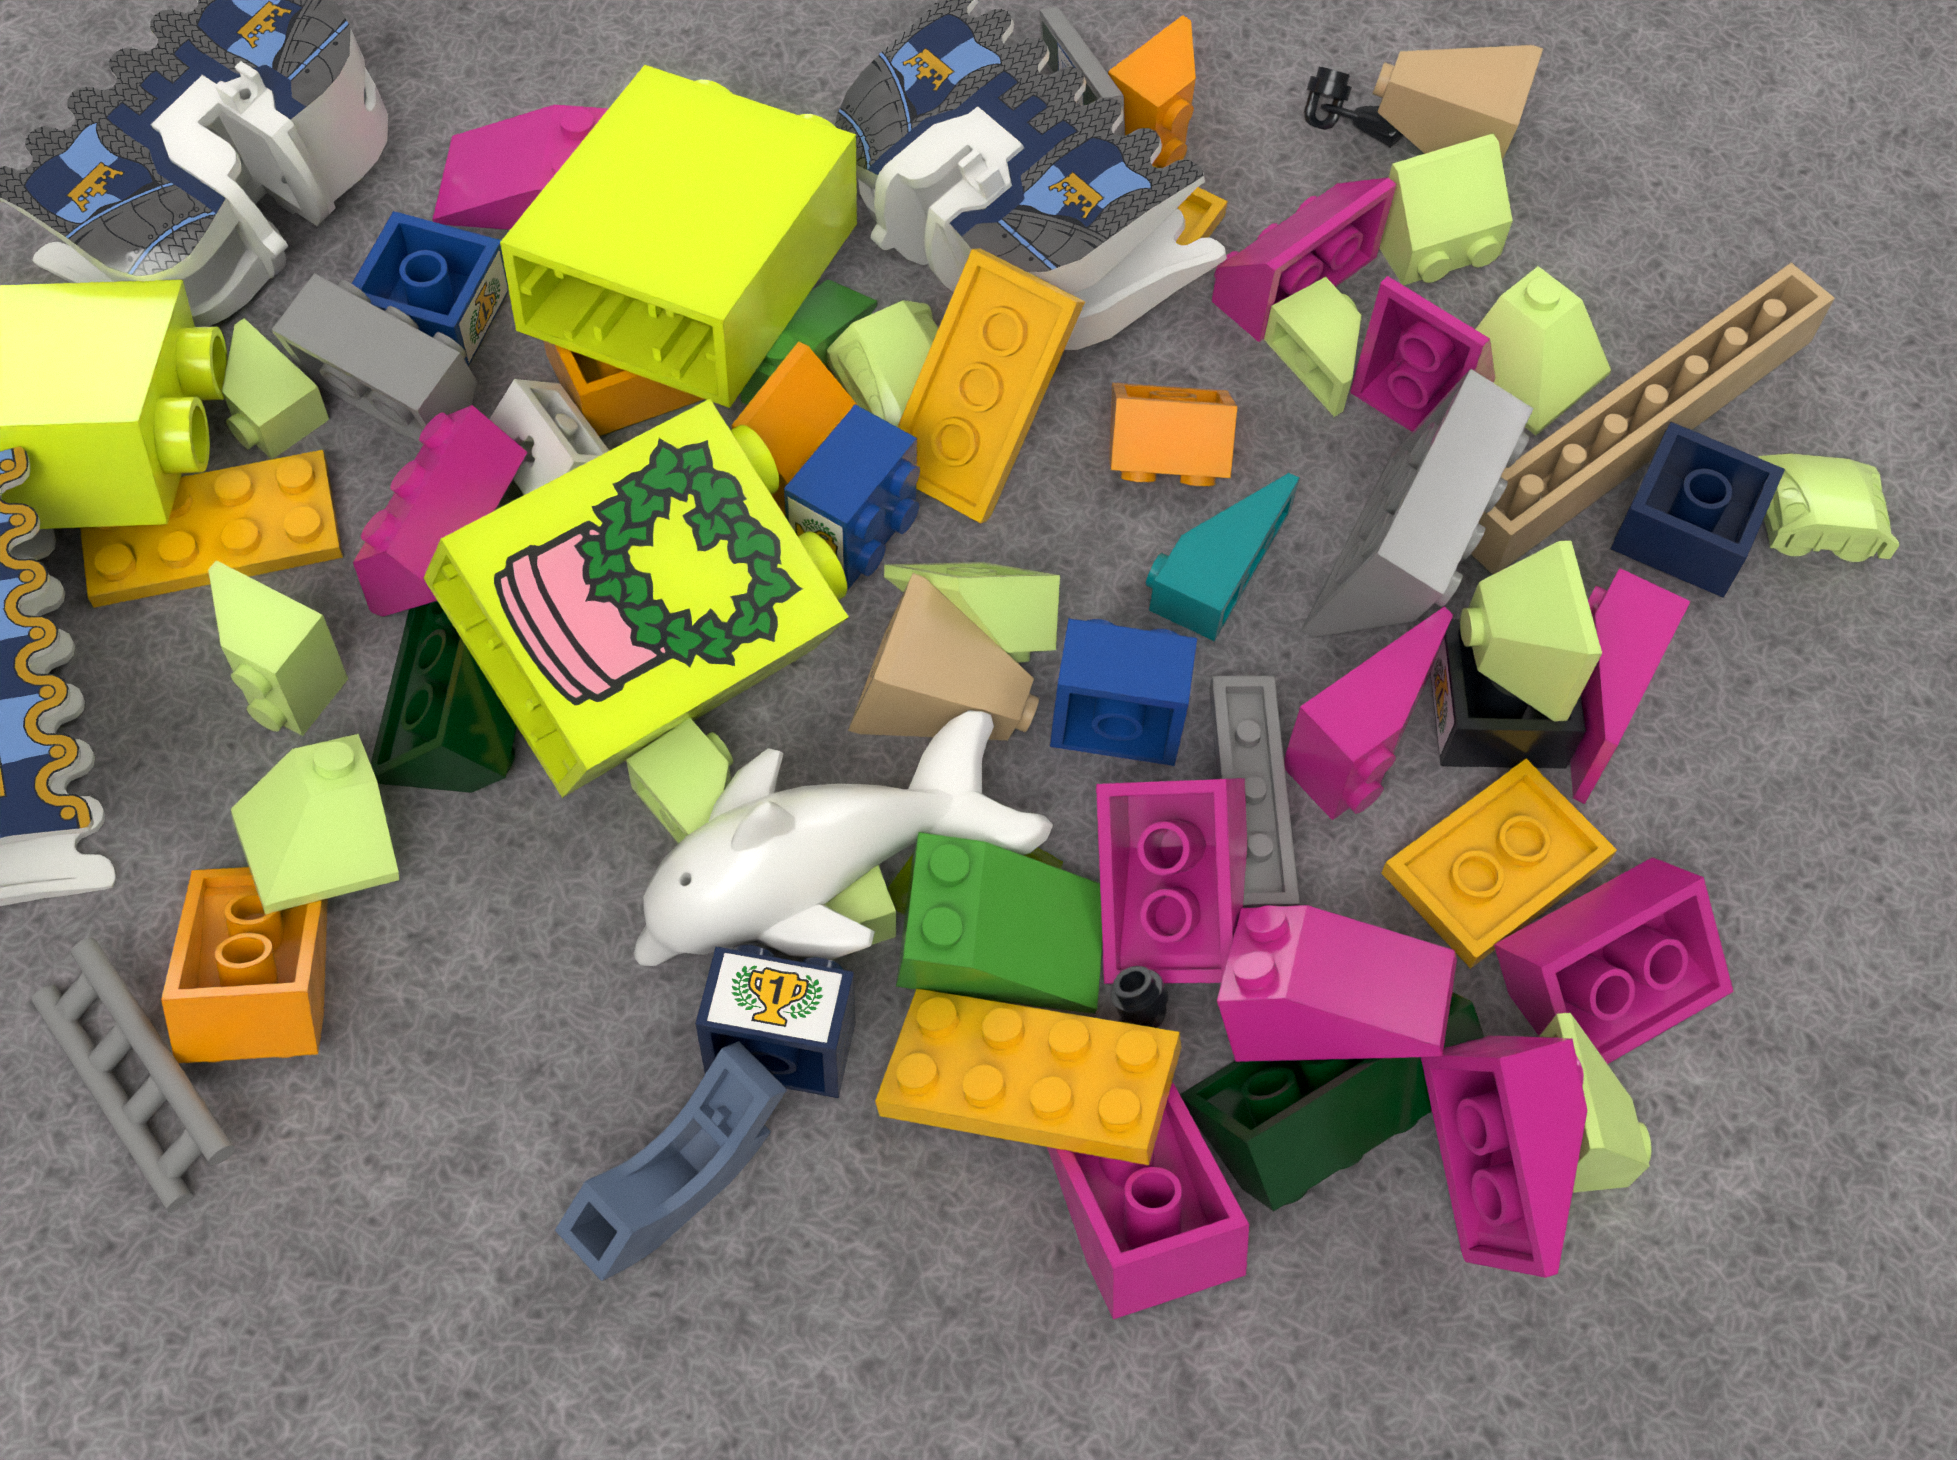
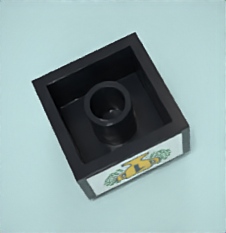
[1430,619,1586,769]

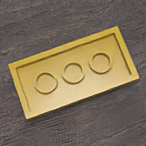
[898,248,1085,523]
[80,450,343,608]
[875,988,1182,1165]

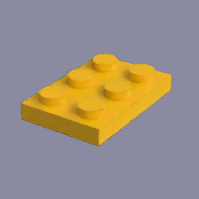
[1381,758,1617,969]

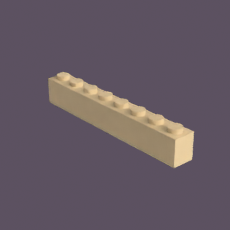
[1471,263,1835,574]

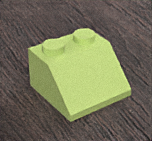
[1379,134,1513,285]
[208,560,348,736]

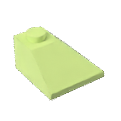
[1475,266,1611,436]
[1460,540,1602,722]
[884,562,1060,662]
[231,734,399,914]
[1539,1013,1651,1193]

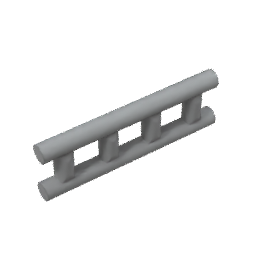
[32,938,235,1213]

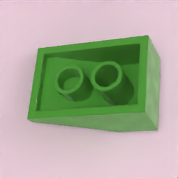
[896,832,1102,1014]

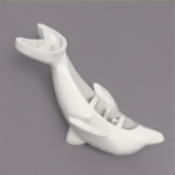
[634,710,1053,966]

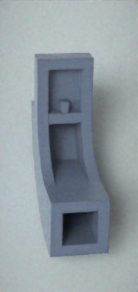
[555,1041,787,1281]

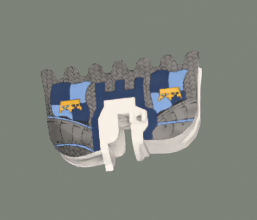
[0,0,388,327]
[835,0,1227,350]

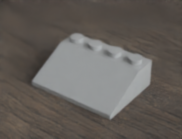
[1300,369,1534,637]

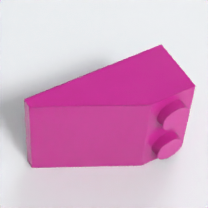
[432,104,609,230]
[1350,276,1496,432]
[1570,568,1691,804]
[1284,606,1453,820]
[1096,778,1247,984]
[1217,905,1457,1062]
[1421,1036,1587,1278]
[1047,1081,1249,1320]

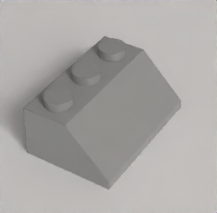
[271,273,477,446]

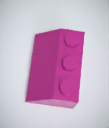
[1212,177,1397,342]
[353,405,528,617]
[1494,857,1734,1064]

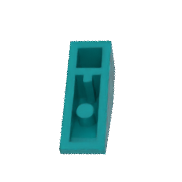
[1146,473,1300,641]

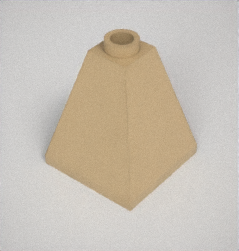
[1373,45,1543,160]
[848,573,1039,740]

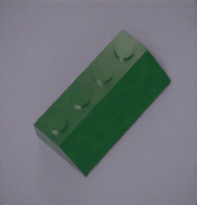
[371,601,517,793]
[1180,992,1484,1212]

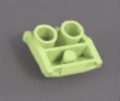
[827,300,938,427]
[1758,454,1899,562]

